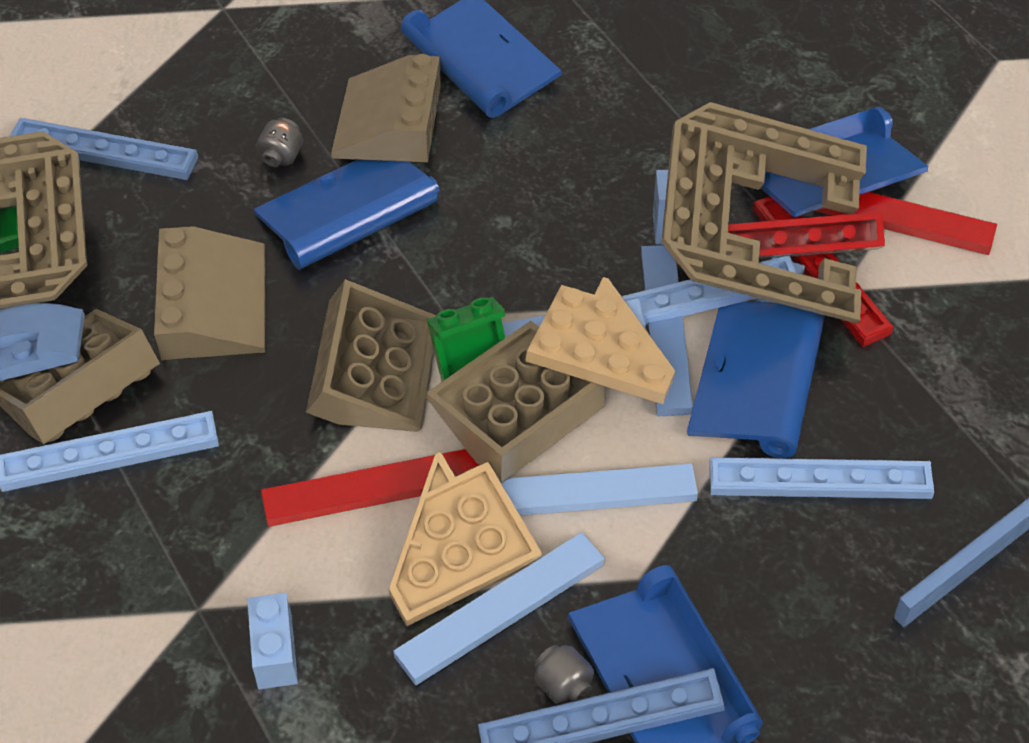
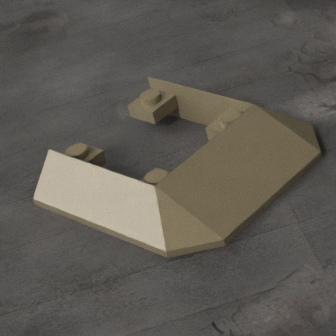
[661,102,867,323]
[0,131,87,309]

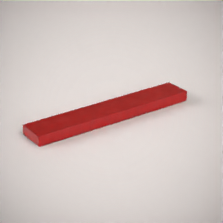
[814,192,997,255]
[752,196,893,347]
[261,449,479,527]

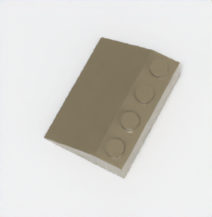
[331,54,441,162]
[154,226,265,360]
[306,279,437,432]
[0,309,160,444]
[426,321,606,483]

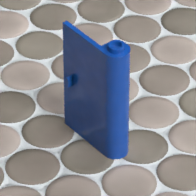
[401,0,562,118]
[761,107,928,217]
[253,159,440,270]
[687,302,825,459]
[568,565,763,743]

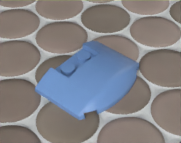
[0,303,85,381]

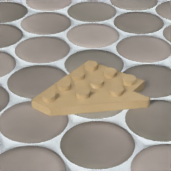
[526,277,675,404]
[389,451,542,626]

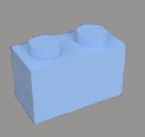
[247,592,298,690]

